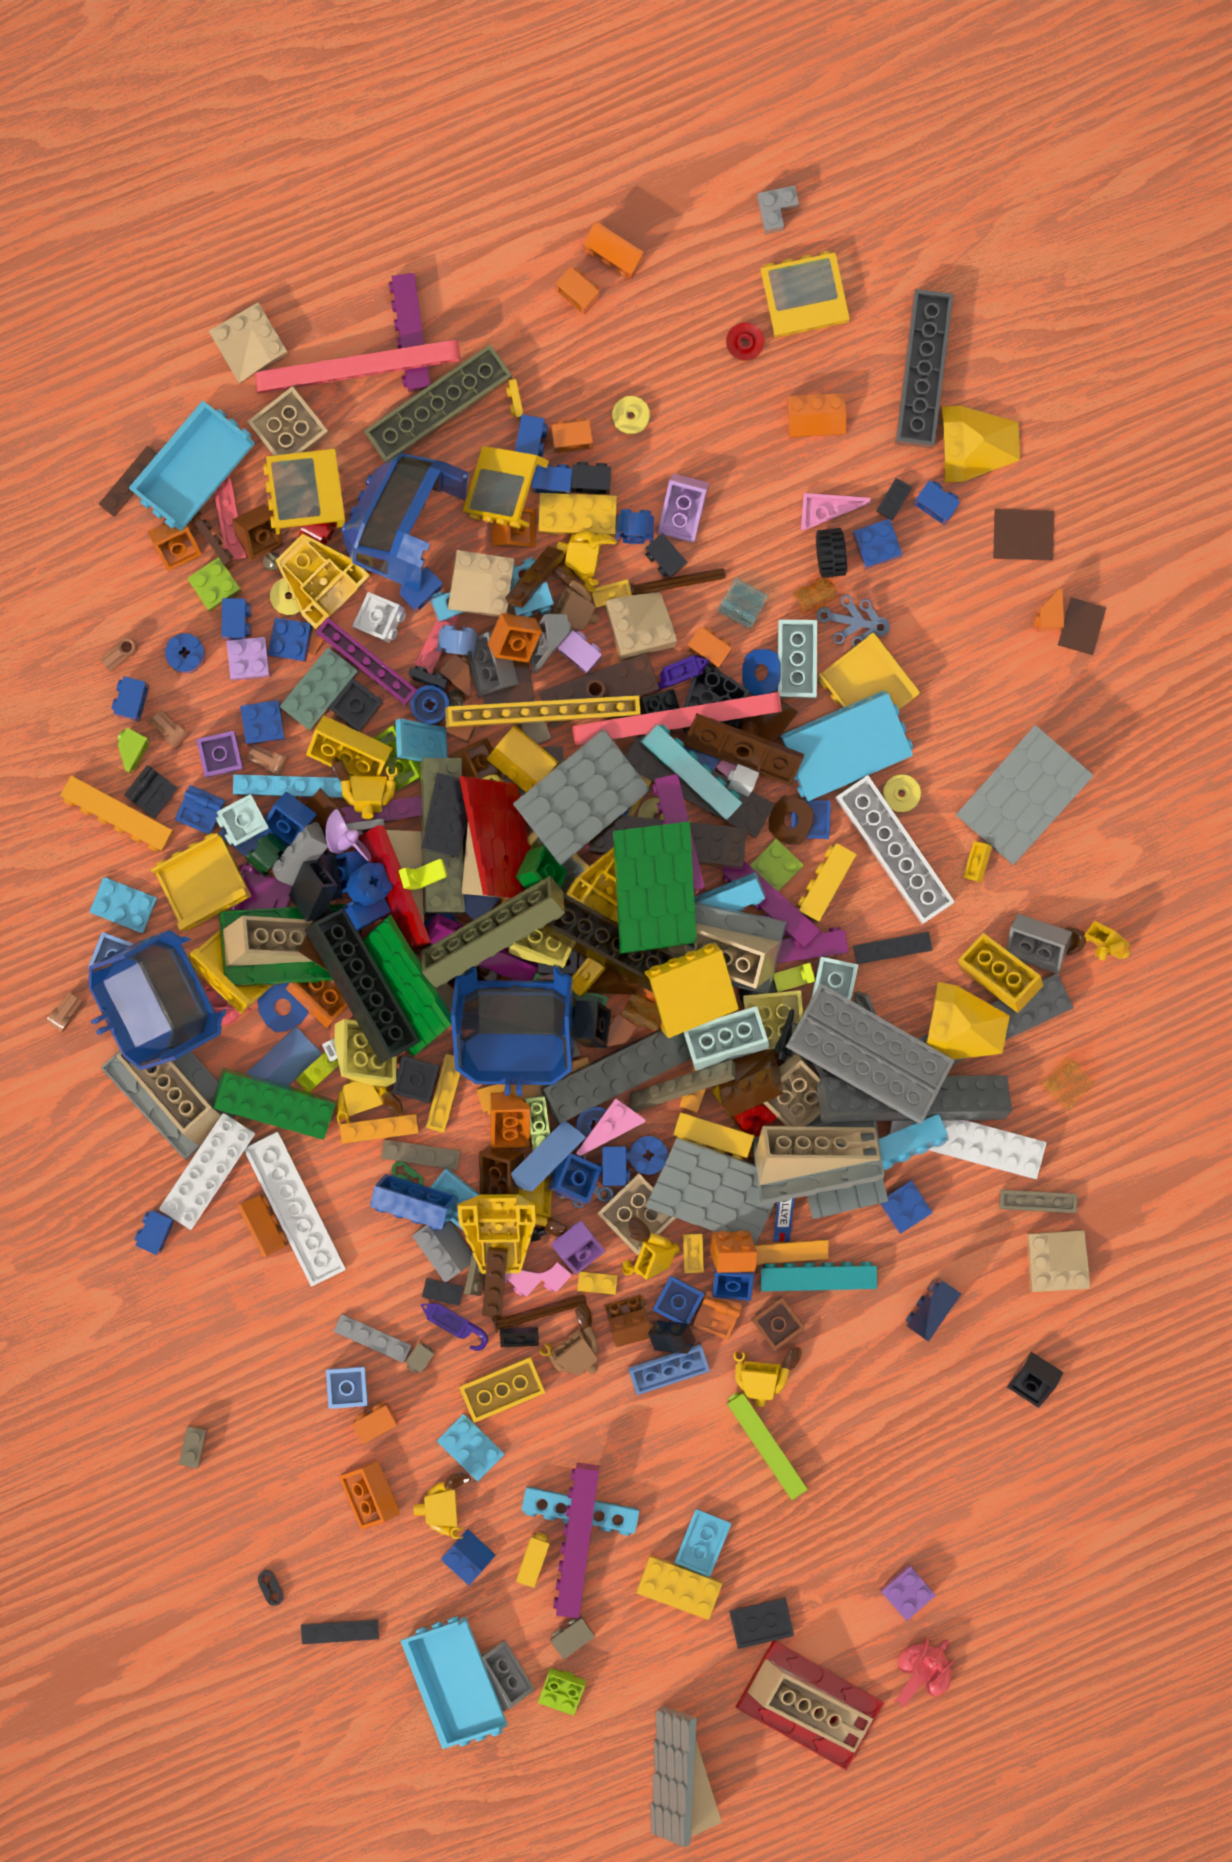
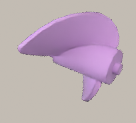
[326,809,371,862]

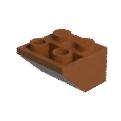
[607,1014,637,1047]
[604,1295,651,1348]

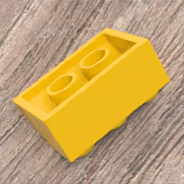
[487,725,558,792]

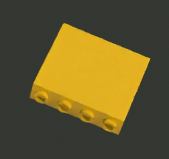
[818,632,921,710]
[151,833,251,932]
[188,930,274,1014]
[645,943,739,1038]

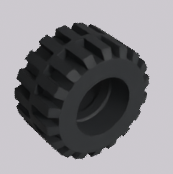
[816,528,847,578]

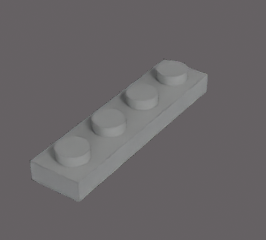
[333,1314,412,1363]

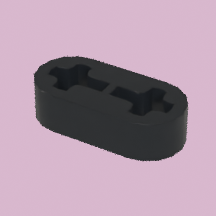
[258,1570,284,1606]

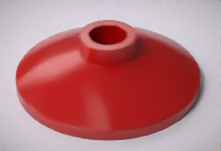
[726,322,764,361]

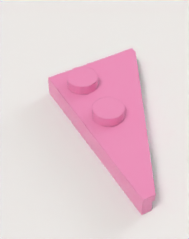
[801,493,870,531]
[576,1099,646,1156]

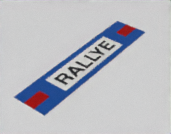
[773,1198,795,1242]

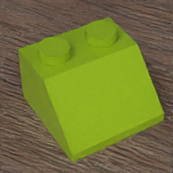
[117,728,151,775]

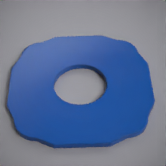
[742,649,781,696]
[257,983,308,1032]

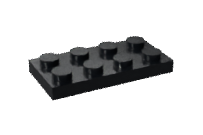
[421,773,467,858]

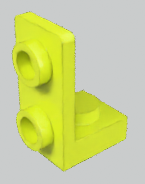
[399,859,447,891]
[773,963,815,992]
[296,1052,339,1092]

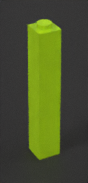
[727,1392,808,1500]

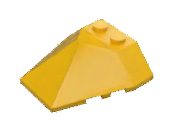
[941,406,1020,483]
[275,534,370,629]
[566,847,618,923]
[925,982,1010,1060]
[458,1194,536,1274]

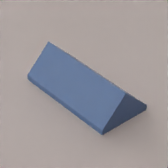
[246,1026,323,1086]
[511,1121,586,1191]
[628,1343,710,1395]

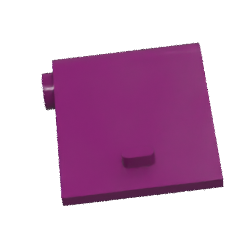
[229,862,292,911]

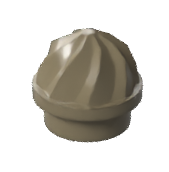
[263,551,280,571]
[447,690,465,706]

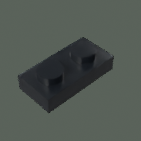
[876,478,912,521]
[422,1278,464,1306]
[500,1327,539,1347]

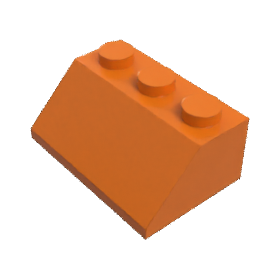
[583,221,644,278]
[787,393,846,438]
[286,981,348,1029]
[490,1092,530,1148]
[237,1194,288,1258]
[339,1461,400,1530]

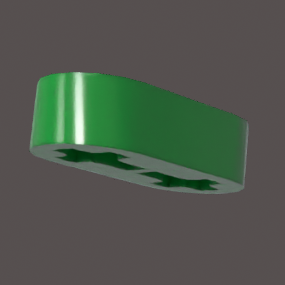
[391,1161,424,1185]

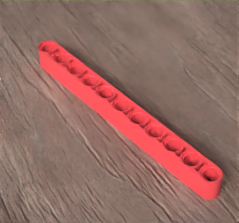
[255,340,461,393]
[572,692,782,745]

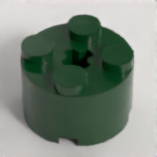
[245,833,288,877]

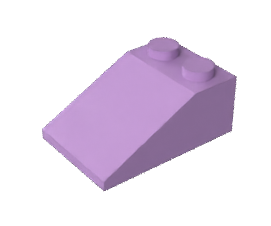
[657,473,710,543]

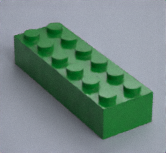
[212,1067,336,1140]

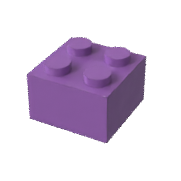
[196,731,244,778]
[551,1221,606,1275]
[880,1564,936,1621]

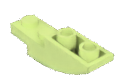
[526,1095,550,1151]

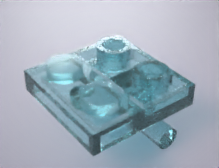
[717,577,769,629]

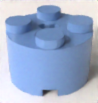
[437,625,477,656]

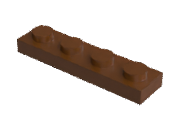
[99,445,157,517]
[192,511,234,570]
[505,546,565,608]
[482,1247,508,1318]

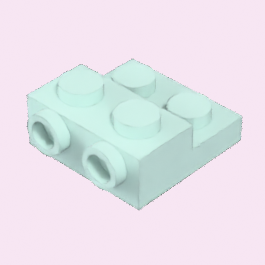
[216,794,269,847]

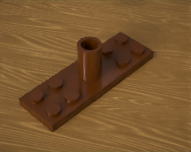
[539,653,660,728]
[683,713,804,786]

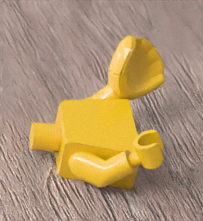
[556,530,617,592]

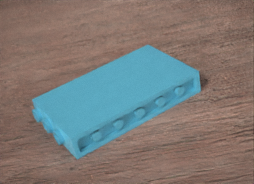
[129,400,255,531]
[780,690,914,801]
[400,1616,508,1749]

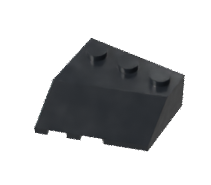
[684,656,749,729]

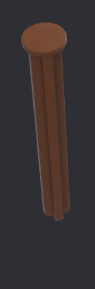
[630,568,726,595]
[492,1295,587,1333]

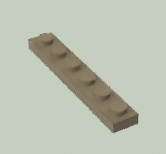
[630,1060,735,1112]

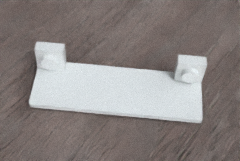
[159,1113,255,1230]

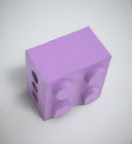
[558,630,602,675]
[227,637,271,681]

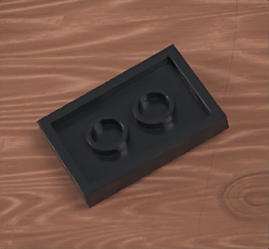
[408,665,449,692]
[729,1597,794,1649]

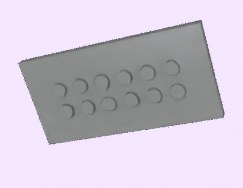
[786,983,955,1124]

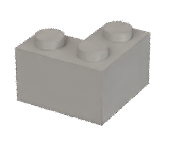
[757,185,799,235]

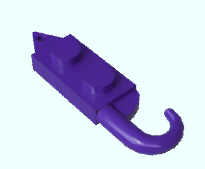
[653,655,710,691]
[420,1302,488,1351]

